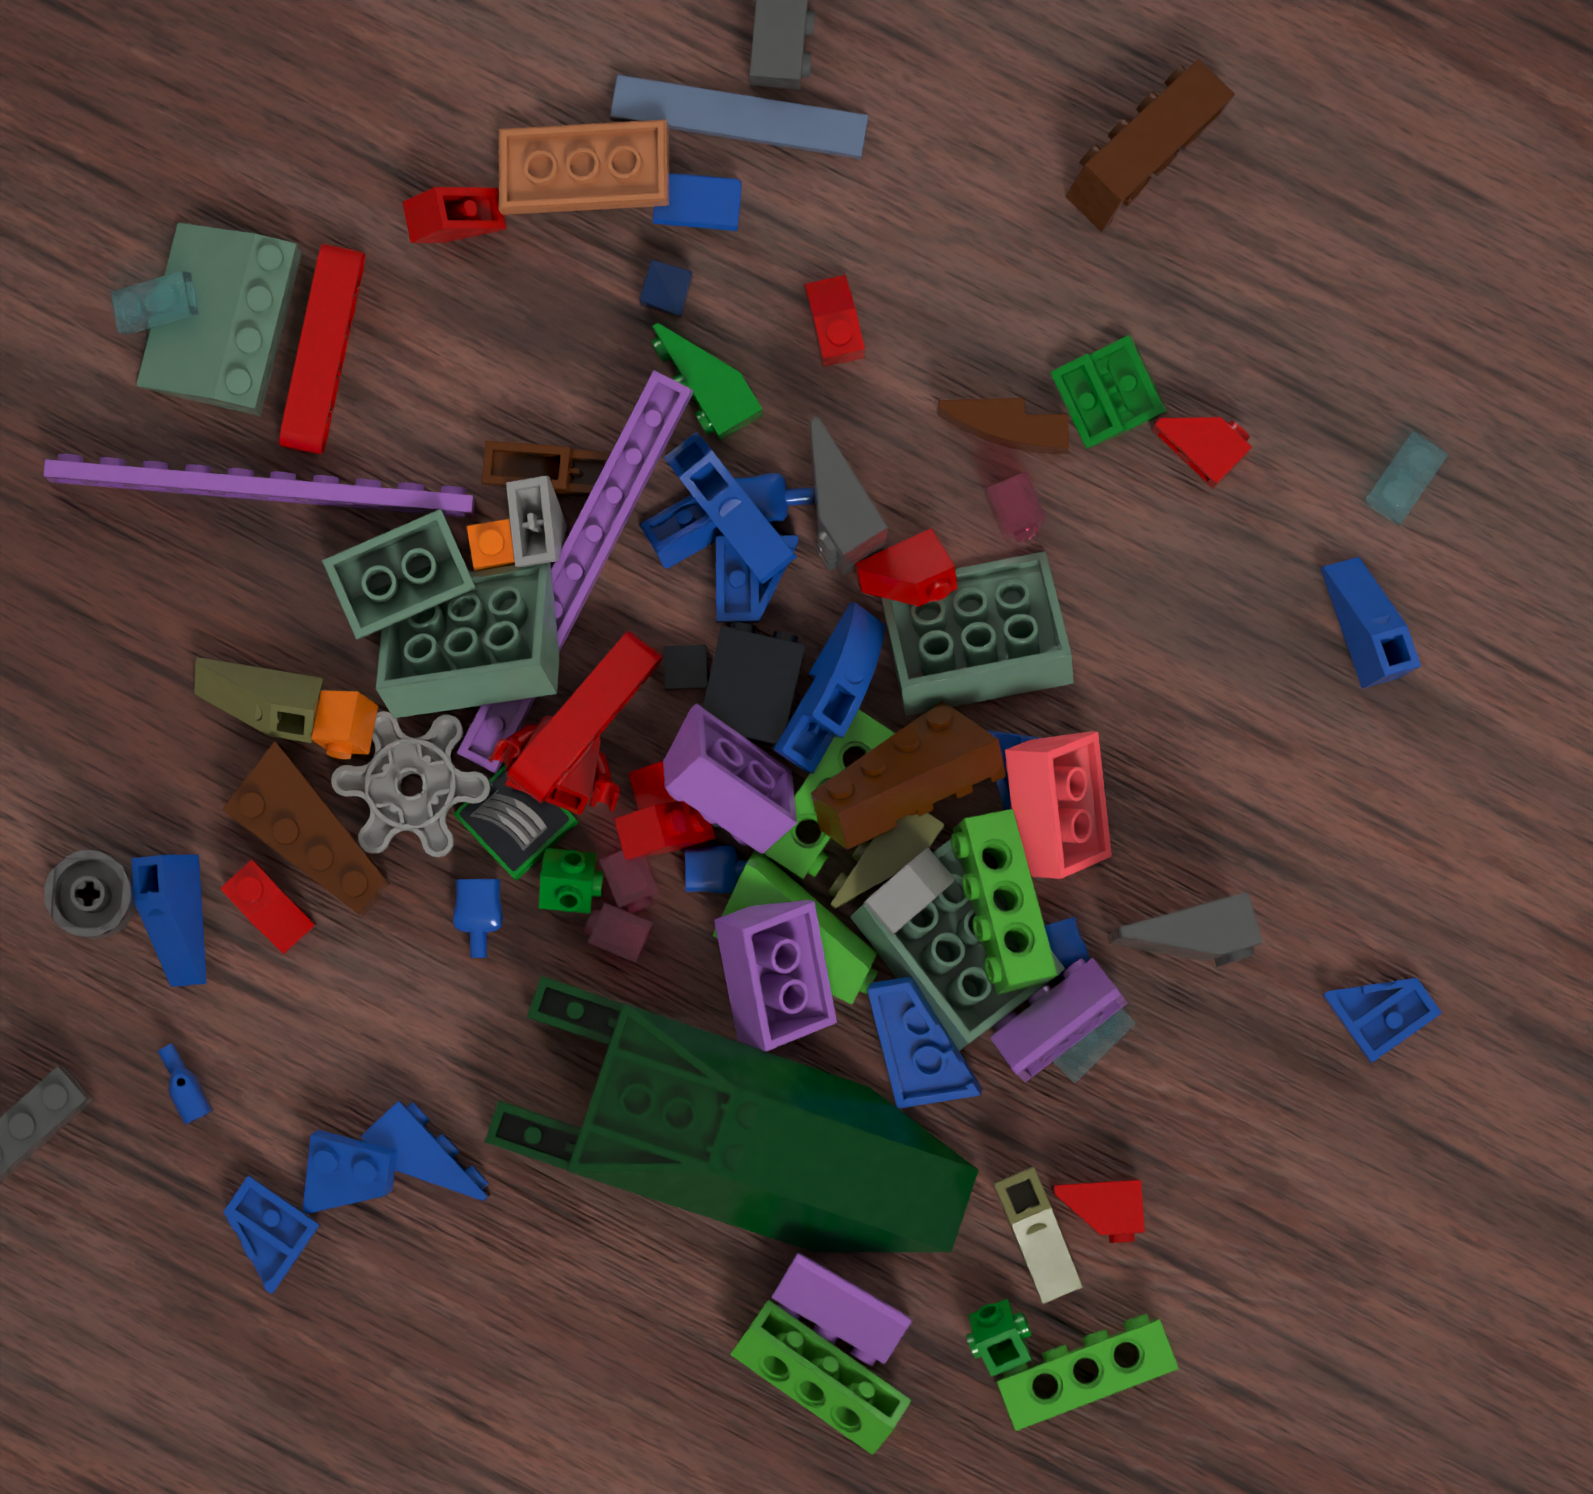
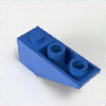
[1320,557,1421,689]
[131,855,207,987]
[360,1101,490,1201]

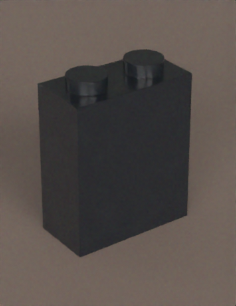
[702,621,805,747]

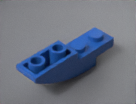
[663,431,796,584]
[773,602,886,773]

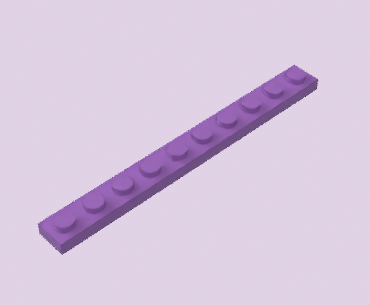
[457,370,694,773]
[43,454,476,518]

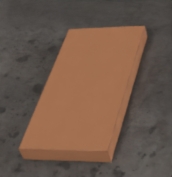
[499,119,669,215]

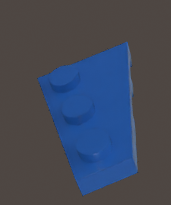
[867,976,983,1108]

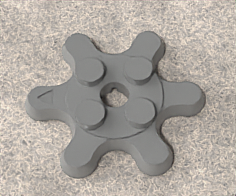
[331,711,490,858]

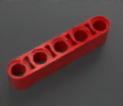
[279,244,365,455]
[506,630,663,803]

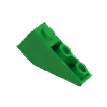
[650,323,763,442]

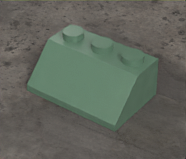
[322,509,476,640]

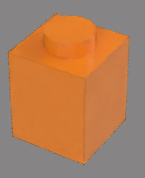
[467,519,515,571]
[311,690,378,759]

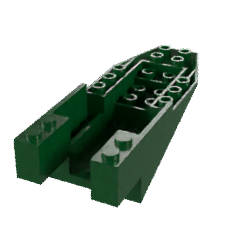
[484,976,979,1252]

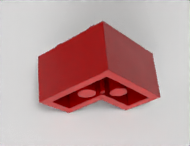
[614,761,716,860]

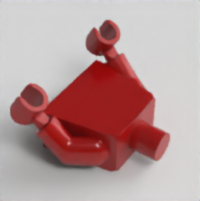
[488,715,620,815]

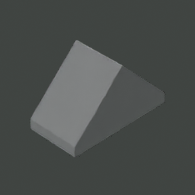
[506,475,567,568]
[864,847,956,935]

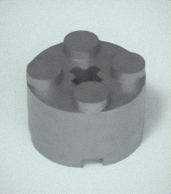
[44,850,136,939]

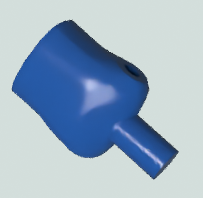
[734,473,813,523]
[685,845,748,893]
[453,879,503,958]
[1044,917,1090,981]
[158,1043,213,1125]

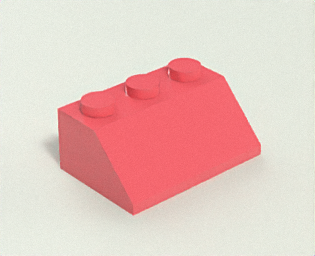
[1005,731,1112,879]

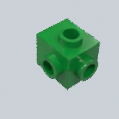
[539,848,604,914]
[966,1298,1032,1377]

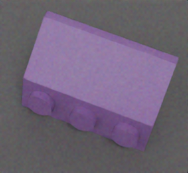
[663,704,797,854]
[714,900,837,1052]
[990,958,1128,1083]
[771,1252,912,1366]

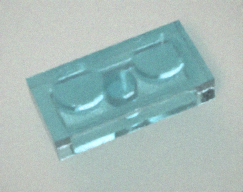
[110,271,198,335]
[1363,430,1449,526]
[1053,1009,1136,1084]

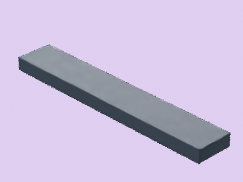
[610,75,868,159]

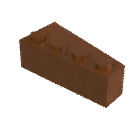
[1065,58,1235,232]
[811,701,1006,850]
[222,741,390,917]

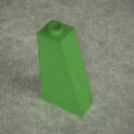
[712,850,878,1004]

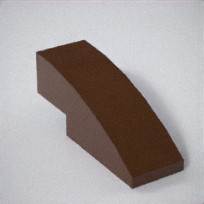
[938,398,1069,454]
[481,440,611,497]

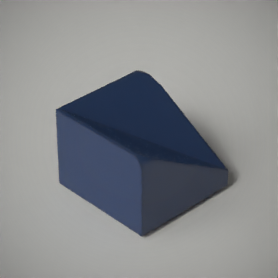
[639,259,693,317]

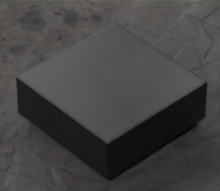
[663,645,708,690]

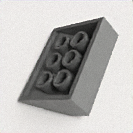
[810,416,888,577]
[1107,892,1263,967]

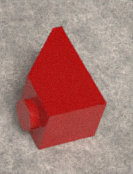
[402,187,507,243]
[804,275,865,367]
[1151,417,1252,490]
[855,528,958,607]
[220,859,315,954]
[1052,1180,1145,1243]

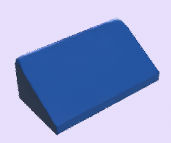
[653,173,742,231]
[639,494,724,569]

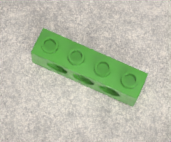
[763,709,895,881]
[951,809,1057,995]
[730,1300,912,1455]
[995,1313,1179,1431]

